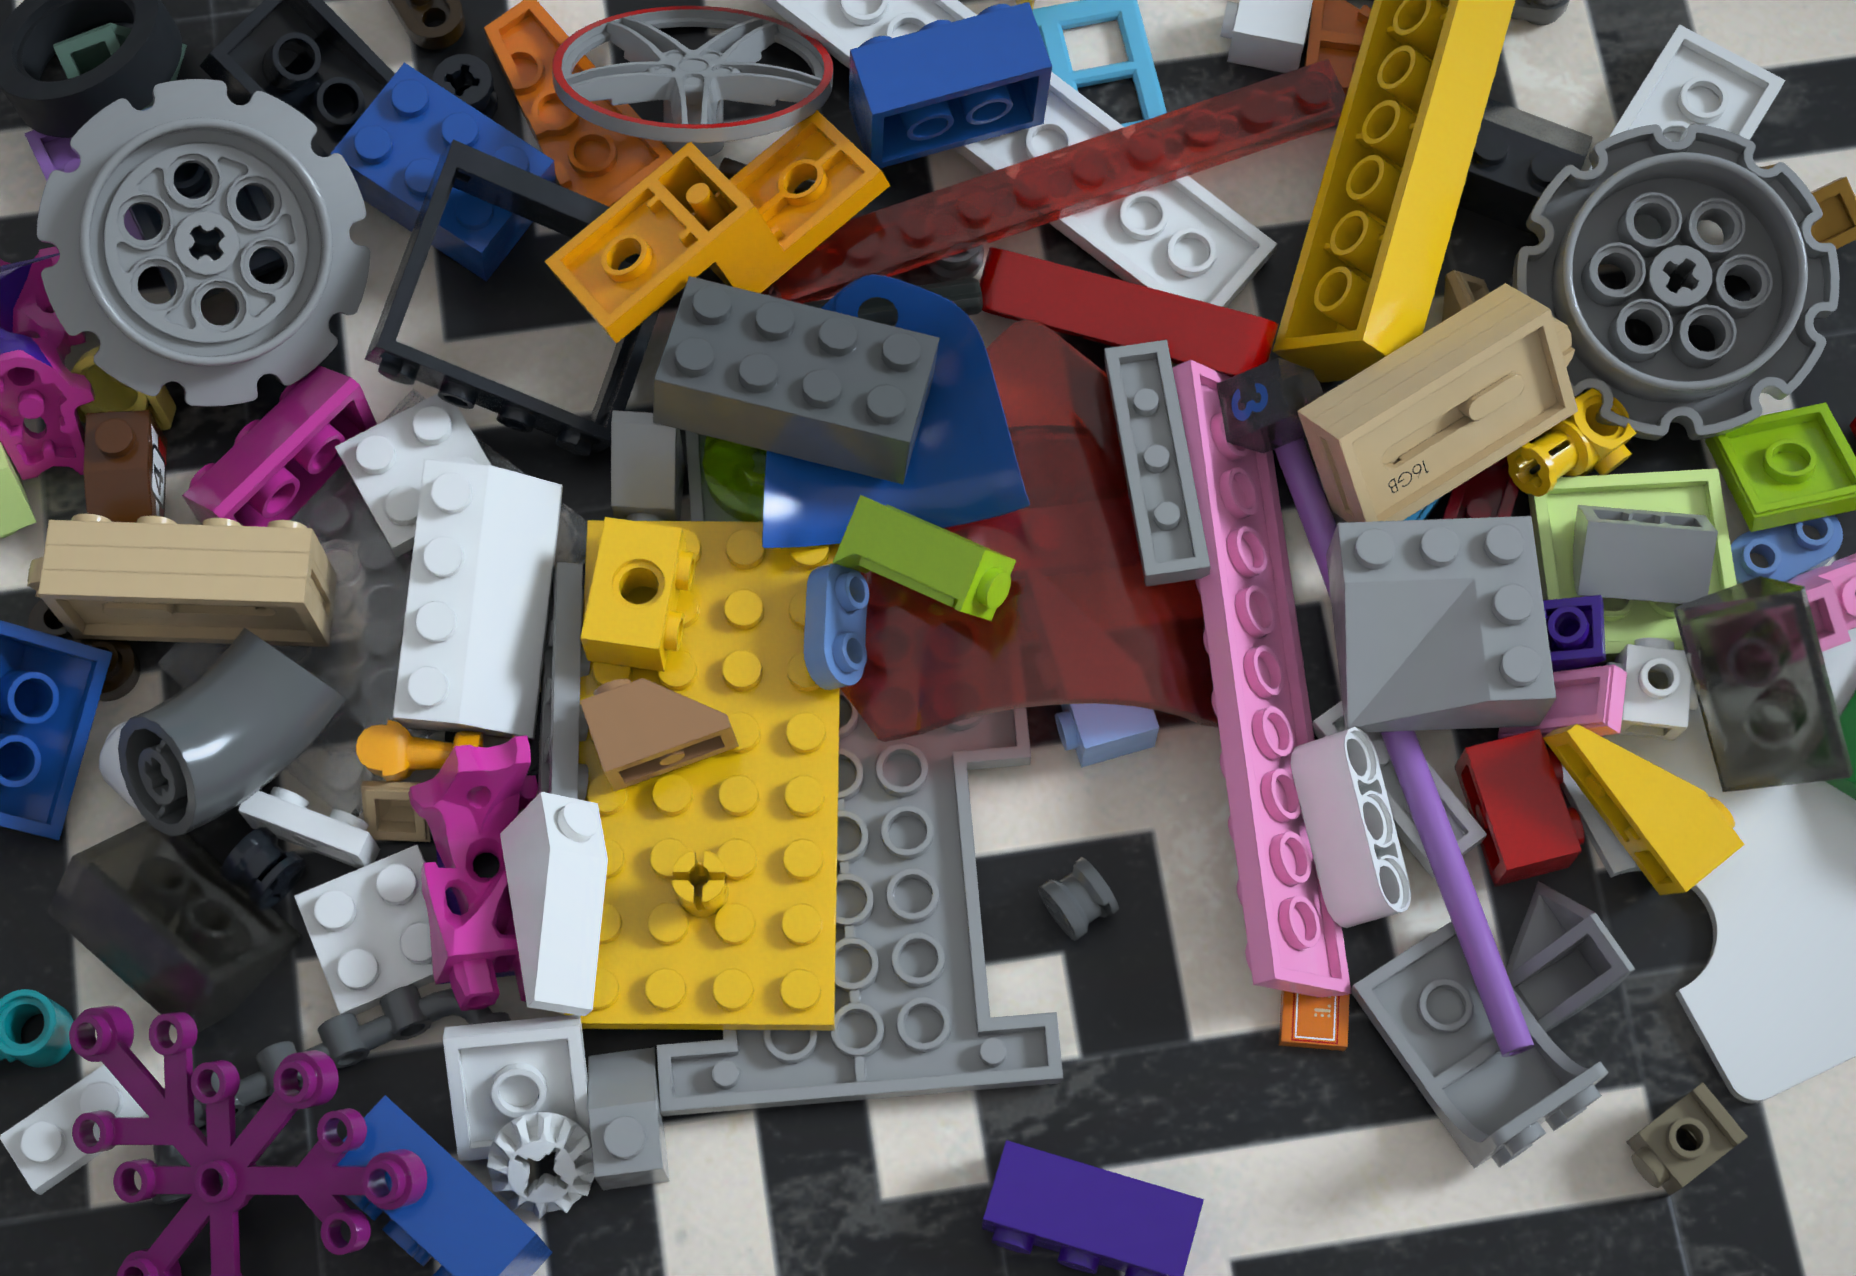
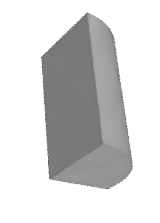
[1573,505,1718,606]

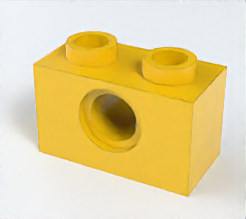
[580,517,696,672]

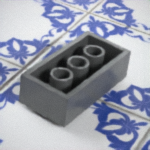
[653,276,940,484]

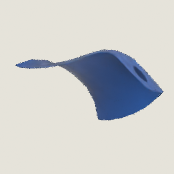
[762,274,1030,548]

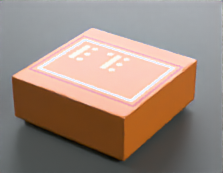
[1279,990,1350,1051]

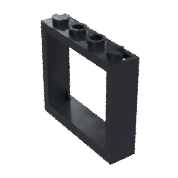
[365,139,661,456]

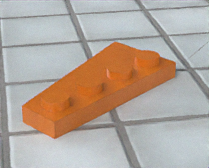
[484,0,673,207]

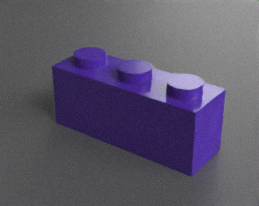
[982,1140,1204,1276]

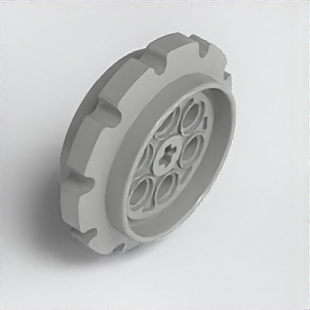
[37,79,370,407]
[1512,124,1840,441]

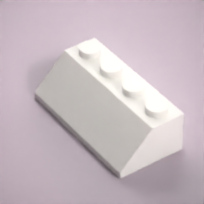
[393,459,563,740]

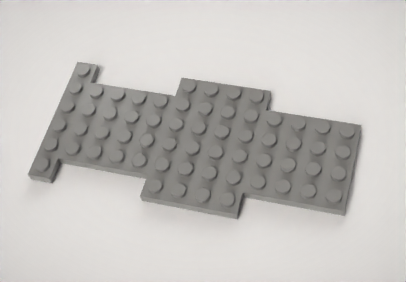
[657,302,1063,1116]

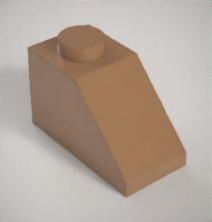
[580,678,739,791]

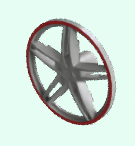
[552,6,833,157]

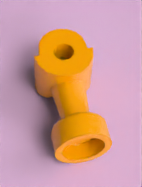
[356,720,484,782]

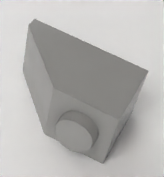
[611,410,686,521]
[588,1047,670,1190]

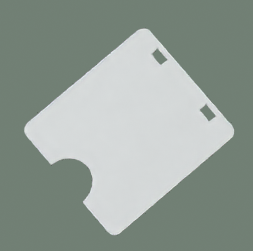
[1560,628,1856,1104]

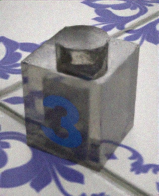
[1217,358,1323,454]

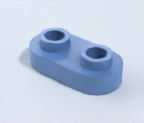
[1731,515,1843,598]
[804,563,869,690]

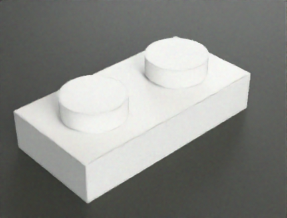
[238,787,380,869]
[0,1065,149,1195]

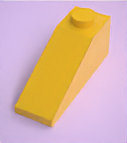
[1543,724,1745,895]

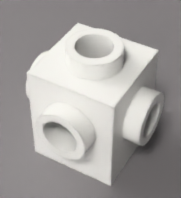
[1606,638,1701,740]

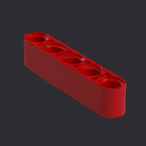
[979,247,1279,384]

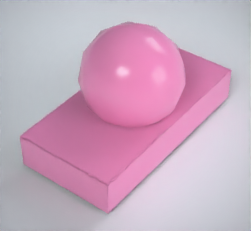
[1498,664,1627,742]

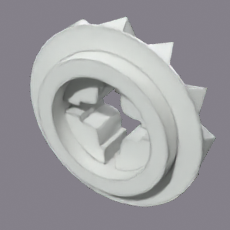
[487,1112,595,1219]

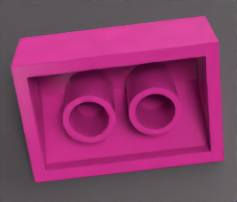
[182,365,377,527]

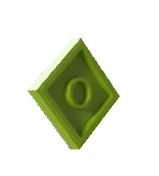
[1705,402,1856,532]

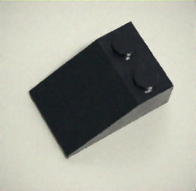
[199,0,395,157]

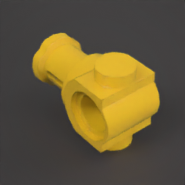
[1507,388,1637,497]

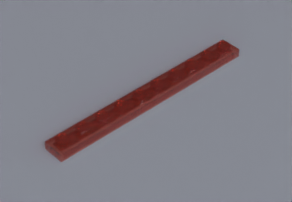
[773,59,1346,304]

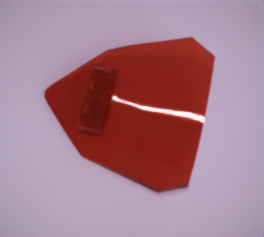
[840,320,1219,742]

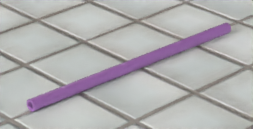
[1261,401,1534,1057]

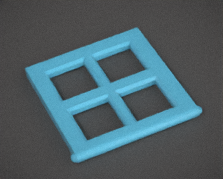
[1033,0,1173,145]

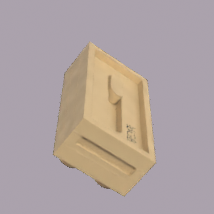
[1297,283,1578,522]
[27,513,337,647]

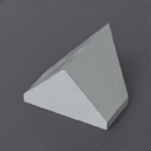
[1505,881,1635,1032]

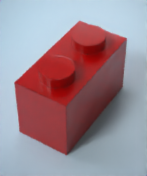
[1454,729,1584,887]

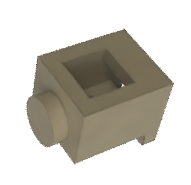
[1626,1083,1748,1195]

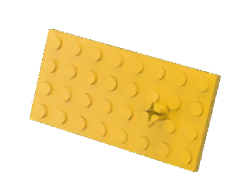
[564,520,840,1031]

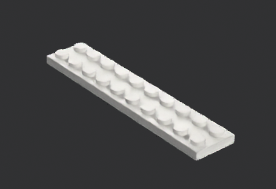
[761,0,1277,308]

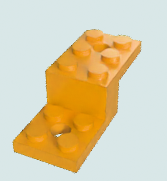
[544,110,890,344]

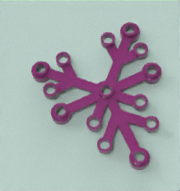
[69,1006,427,1276]

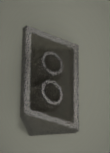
[1674,576,1853,792]

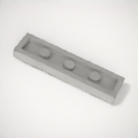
[1104,340,1211,587]
[538,561,591,800]

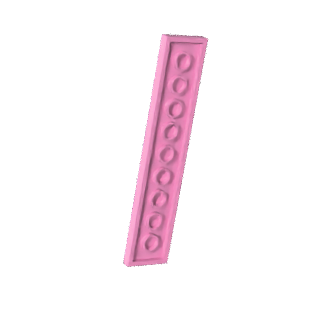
[1172,360,1352,997]

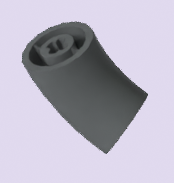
[118,628,348,836]

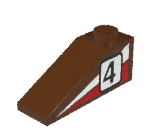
[83,410,167,523]

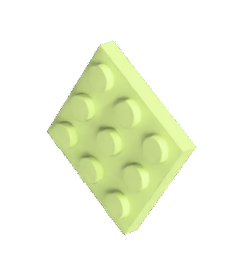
[1528,469,1741,662]

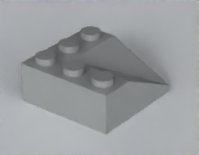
[1326,516,1556,733]

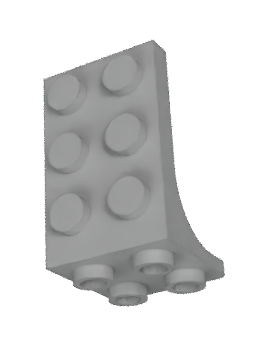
[1351,921,1608,1169]

